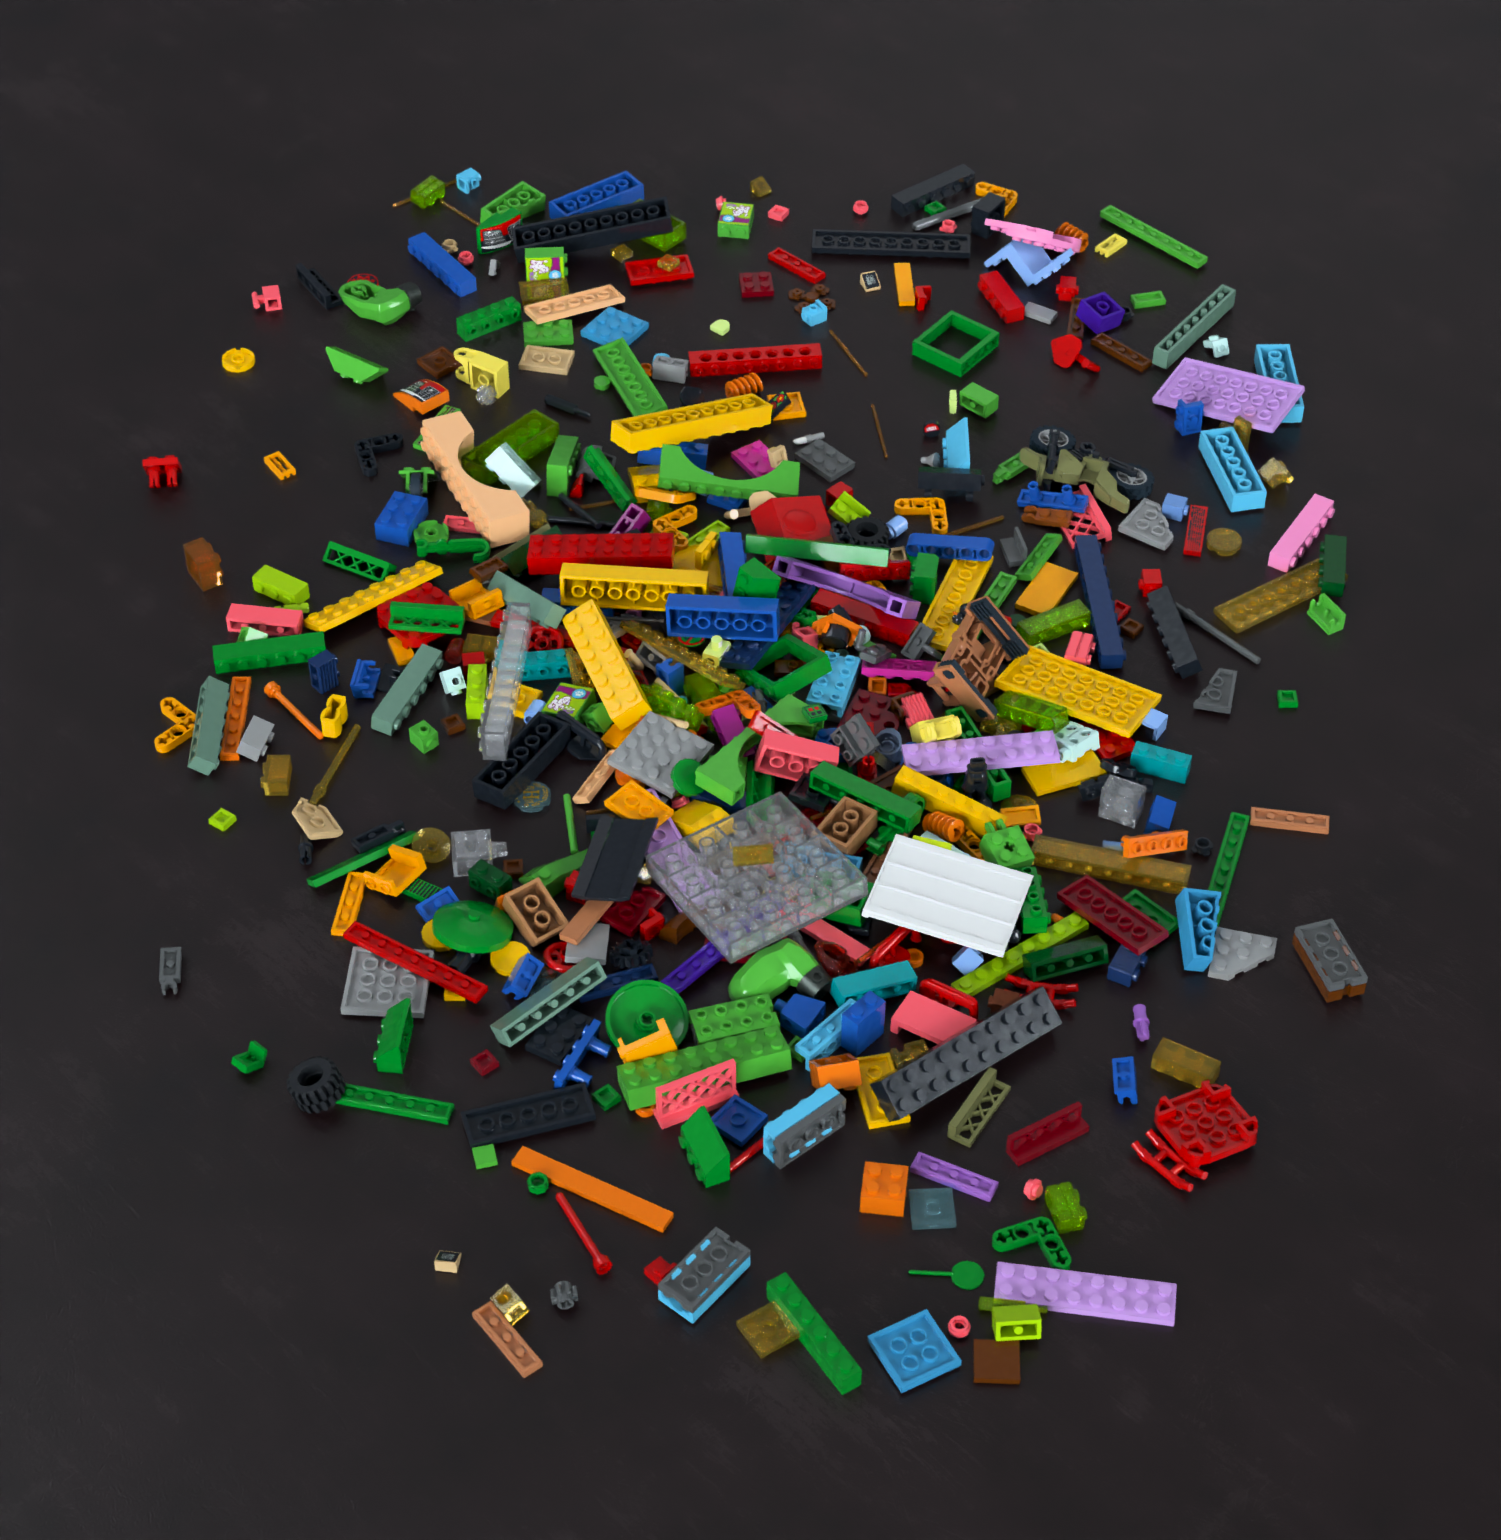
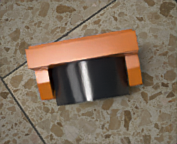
[811,613,863,649]

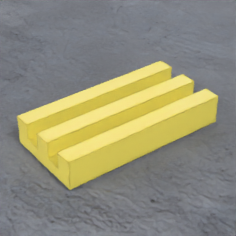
[1095,234,1127,258]

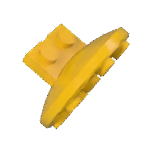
[673,531,723,592]

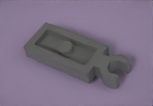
[159,947,182,995]

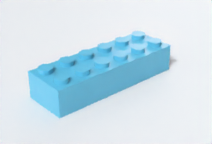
[1254,344,1304,423]
[1198,427,1267,512]

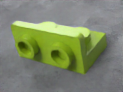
[827,491,871,525]

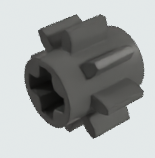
[550,1281,578,1309]

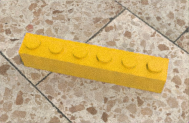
[891,765,1007,837]

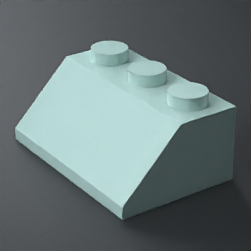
[485,442,541,498]

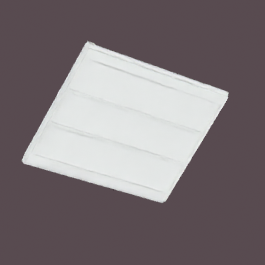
[862,834,1034,958]

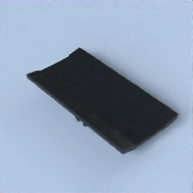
[571,815,658,902]

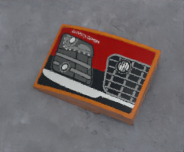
[393,379,450,415]

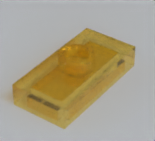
[733,844,774,867]

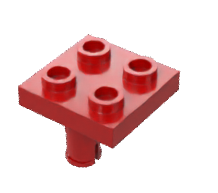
[142,455,182,488]

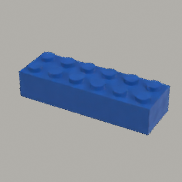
[549,170,644,219]
[665,593,780,642]

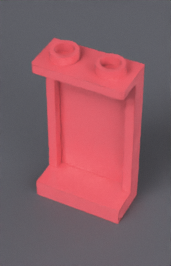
[890,991,977,1044]

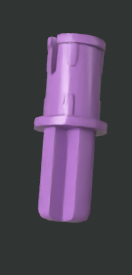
[1133,1004,1150,1042]

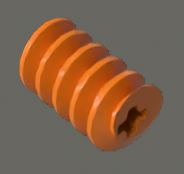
[1054,222,1088,252]
[725,372,763,398]
[922,811,965,843]

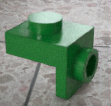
[231,1040,268,1074]

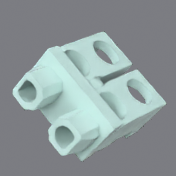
[1054,721,1100,763]

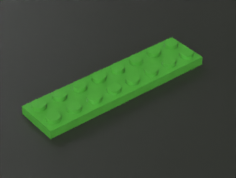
[593,337,668,417]

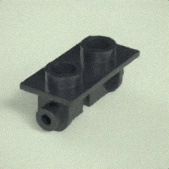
[1078,773,1120,802]

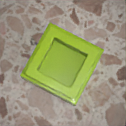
[208,808,237,832]

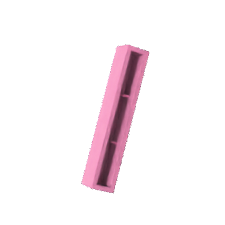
[1268,494,1335,573]

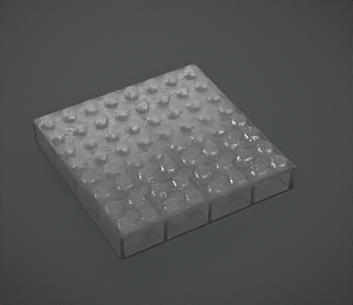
[645,791,868,964]

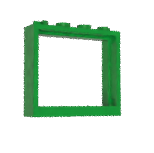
[912,310,1000,377]
[735,633,832,702]

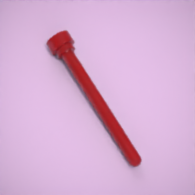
[556,1192,613,1275]

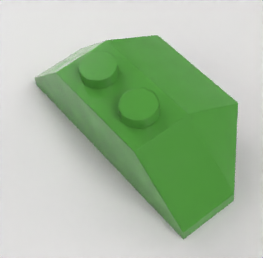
[326,346,389,384]

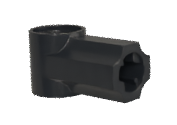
[447,951,482,974]

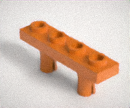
[1121,829,1188,858]

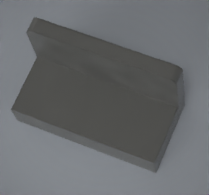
[999,527,1027,567]

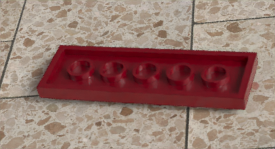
[1057,875,1169,956]

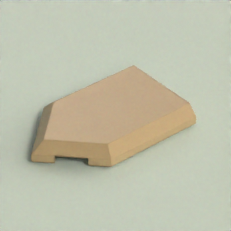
[292,797,343,840]

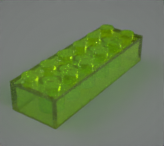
[461,409,559,486]

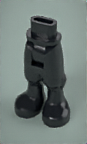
[961,757,993,809]

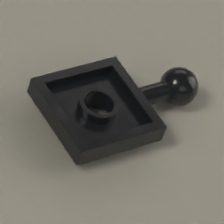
[788,773,839,813]

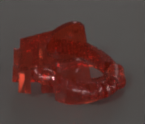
[814,940,859,978]

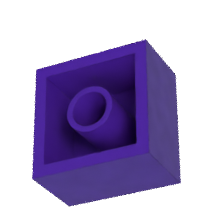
[1076,292,1125,335]

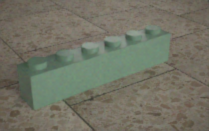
[487,570,567,629]
[371,643,444,736]
[187,676,230,775]
[490,957,607,1047]

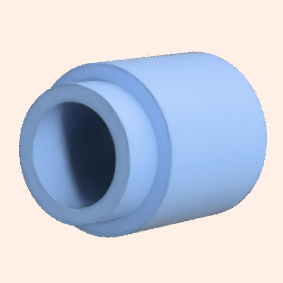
[886,515,908,540]
[524,699,546,724]

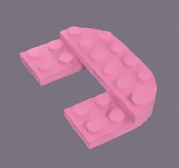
[984,218,1082,255]

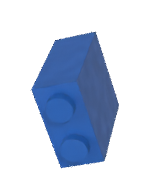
[841,990,886,1057]

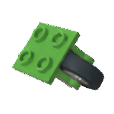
[399,467,437,497]

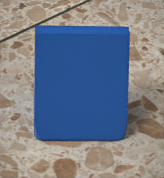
[930,773,954,789]

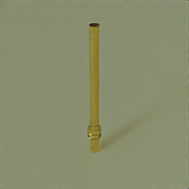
[309,724,361,806]

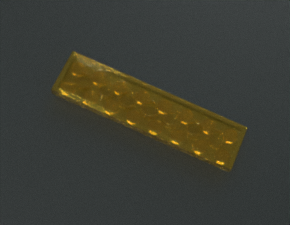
[1213,558,1348,634]
[619,620,746,690]

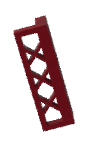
[1006,1101,1090,1166]

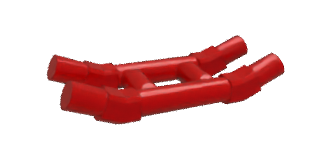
[1004,973,1079,1010]
[1131,1128,1208,1192]

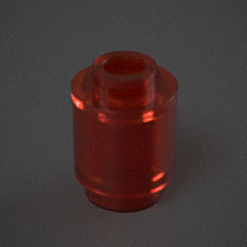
[444,637,467,664]

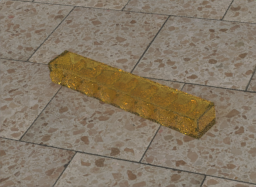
[1031,834,1191,895]

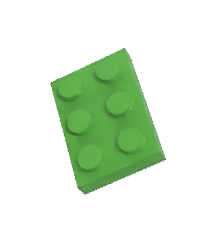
[523,319,574,347]

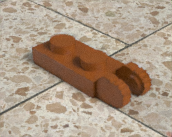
[1021,505,1073,528]

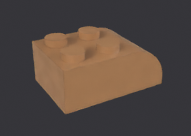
[813,796,878,855]
[502,877,569,947]

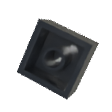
[970,192,1006,239]

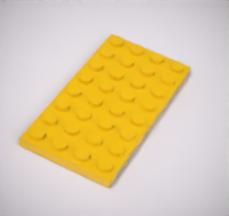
[994,645,1162,738]

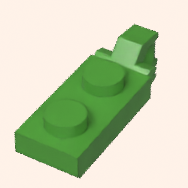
[992,452,1029,485]

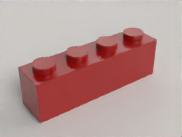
[978,270,1025,324]

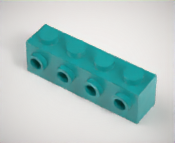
[495,648,572,684]
[830,960,918,1007]

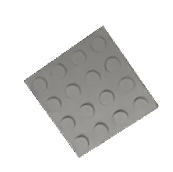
[607,711,714,799]
[340,946,435,1018]

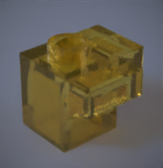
[1257,457,1294,489]

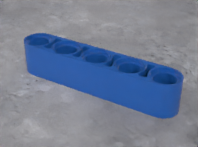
[906,533,995,561]

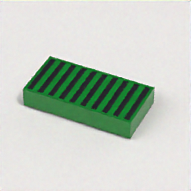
[401,878,442,902]

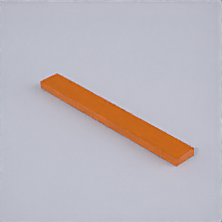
[512,1146,674,1233]

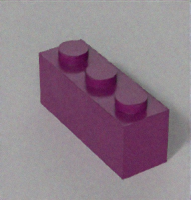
[710,704,756,762]

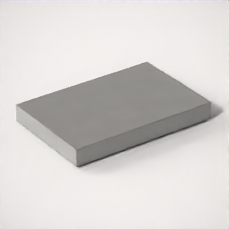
[565,923,610,965]

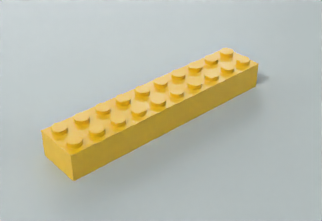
[611,393,772,454]

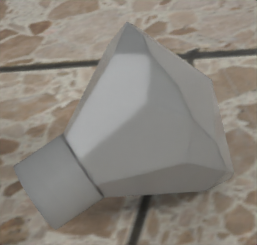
[921,452,940,467]

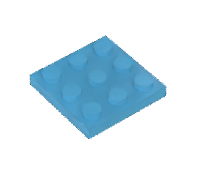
[581,306,649,346]
[867,1309,962,1393]

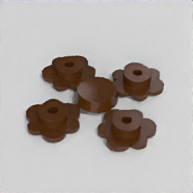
[788,284,836,314]

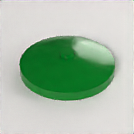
[432,900,514,954]
[605,980,689,1048]

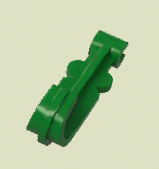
[416,538,491,563]
[866,792,925,856]

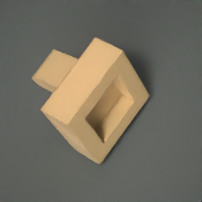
[767,445,788,468]

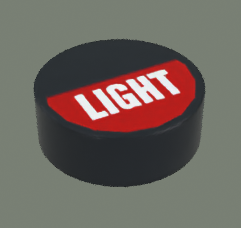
[923,420,940,437]

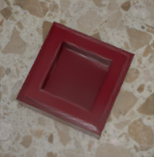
[470,1049,499,1076]

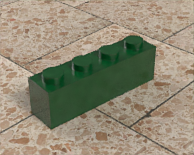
[501,525,562,579]
[1318,534,1347,597]
[1022,935,1109,982]

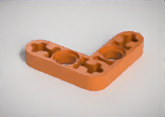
[694,690,762,719]

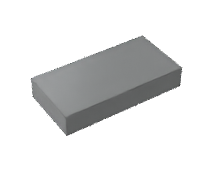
[1024,302,1058,325]

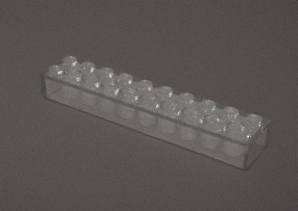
[478,602,532,761]

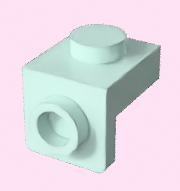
[1203,335,1229,358]

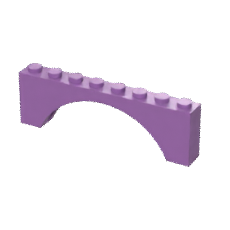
[772,556,921,619]

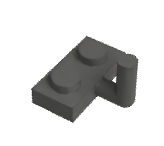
[900,622,943,661]
[854,629,892,665]

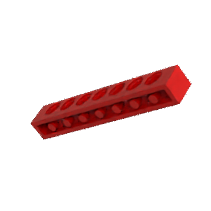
[688,343,822,377]

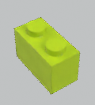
[992,1304,1042,1341]

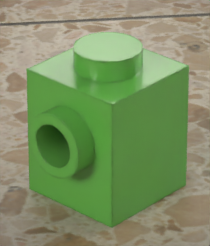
[581,702,613,733]
[409,720,439,754]

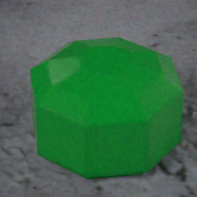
[527,1172,549,1195]

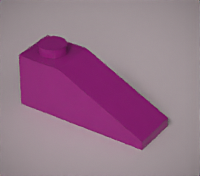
[610,503,652,534]

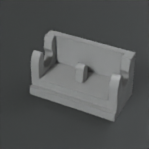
[652,355,689,384]

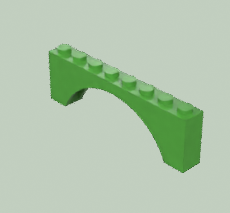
[657,444,800,500]
[695,694,824,806]

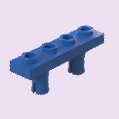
[1017,481,1089,513]
[552,1019,612,1090]

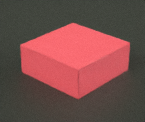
[768,204,789,222]

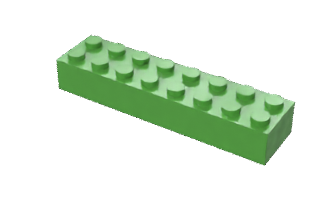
[616,1025,792,1111]

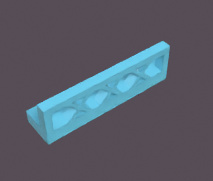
[795,998,856,1072]

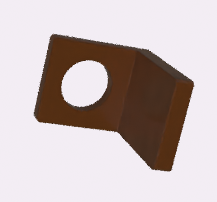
[890,691,915,725]

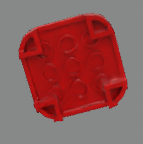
[377,582,465,650]
[1154,1080,1258,1167]

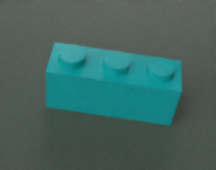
[1130,741,1192,784]

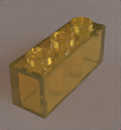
[1151,1037,1221,1088]

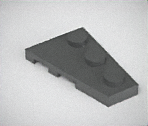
[1193,668,1237,714]

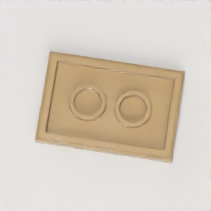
[519,345,575,375]

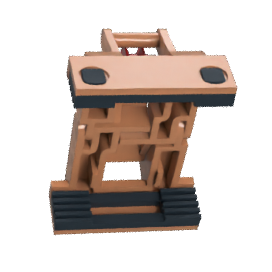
[927,595,1030,722]

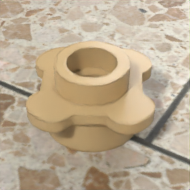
[442,239,458,253]

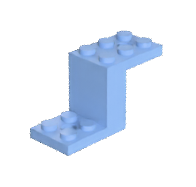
[984,239,1074,286]

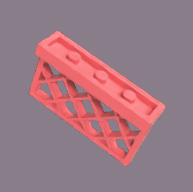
[1060,483,1112,549]
[653,1059,739,1129]

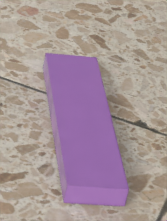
[910,1151,999,1202]

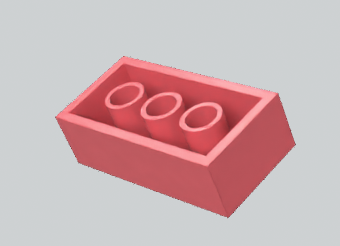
[753,728,839,781]

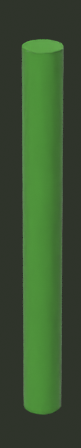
[563,794,579,854]

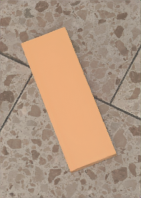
[523,284,625,325]

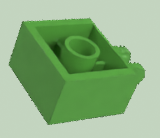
[979,819,1035,869]

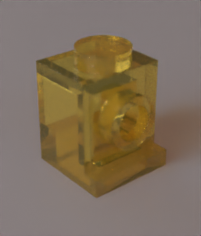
[490,1284,529,1325]

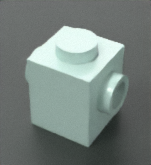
[439,666,467,696]

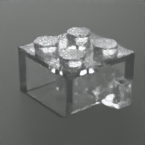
[451,829,507,877]

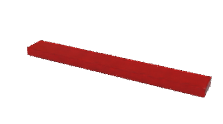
[343,921,488,1004]

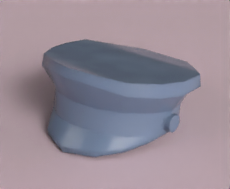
[875,728,902,764]

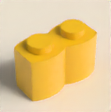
[320,694,348,738]

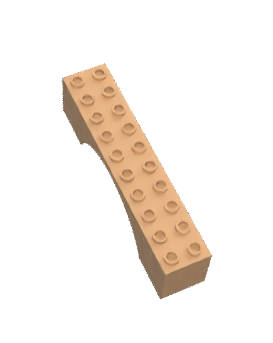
[420,411,530,548]

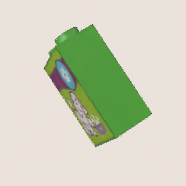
[718,202,754,239]
[525,247,568,284]
[541,682,597,724]

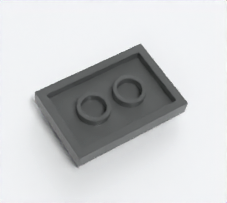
[795,438,855,483]

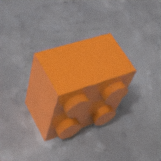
[808,1053,862,1091]
[860,1161,909,1217]

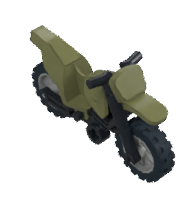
[1019,425,1155,513]

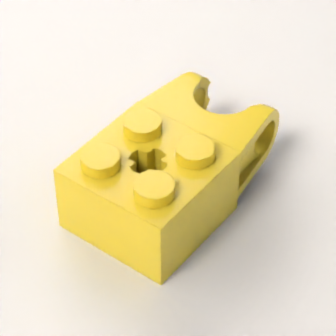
[454,347,510,399]
[909,714,962,743]

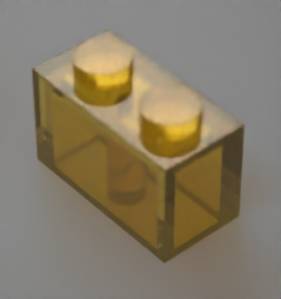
[260,755,292,796]

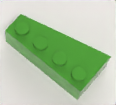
[480,181,546,224]
[547,435,581,497]

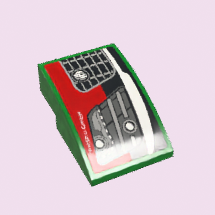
[476,207,522,255]

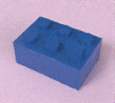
[374,491,429,547]

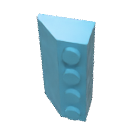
[942,418,970,469]

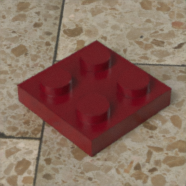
[739,271,774,298]

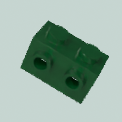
[468,859,513,901]

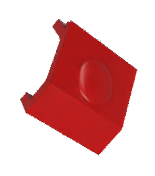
[750,495,832,563]

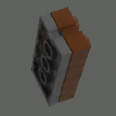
[1292,918,1368,1003]

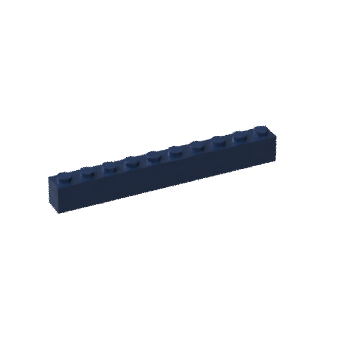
[1074,535,1126,669]

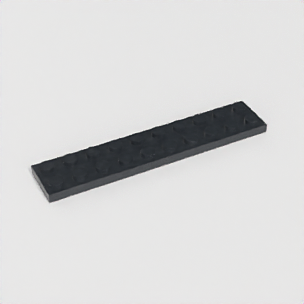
[812,229,970,259]

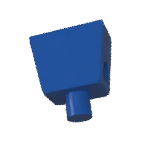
[773,994,826,1039]

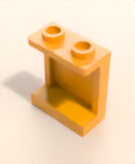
[449,578,505,620]
[362,844,427,897]
[617,1018,678,1064]

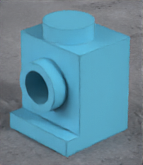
[456,168,481,194]
[801,299,827,327]

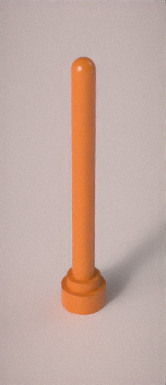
[264,681,324,739]

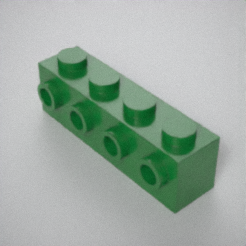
[456,296,522,342]
[1012,866,1051,934]

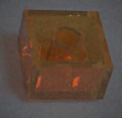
[183,537,223,592]

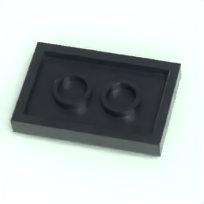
[525,1007,594,1066]

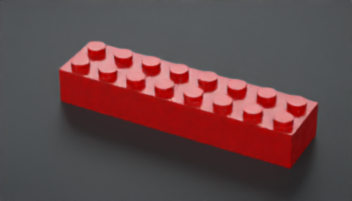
[527,532,675,575]

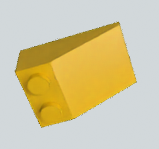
[627,465,669,503]
[671,799,733,853]

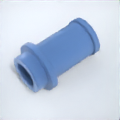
[1102,840,1124,856]

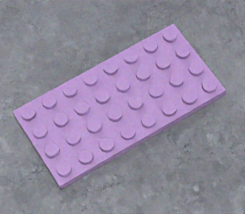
[1152,357,1305,433]

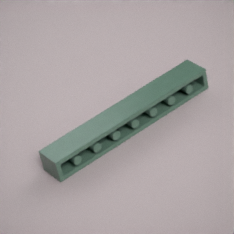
[1152,284,1236,369]

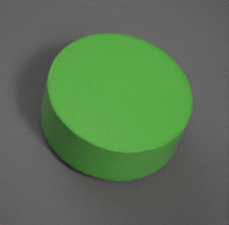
[594,376,611,390]

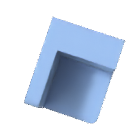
[1142,708,1168,741]
[952,946,984,975]

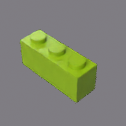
[252,564,310,605]
[466,664,488,719]

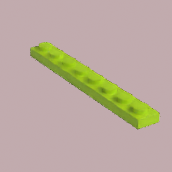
[951,912,1089,996]

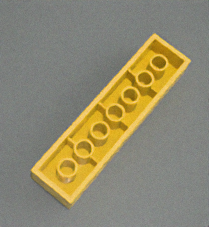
[559,563,709,611]
[562,599,653,731]

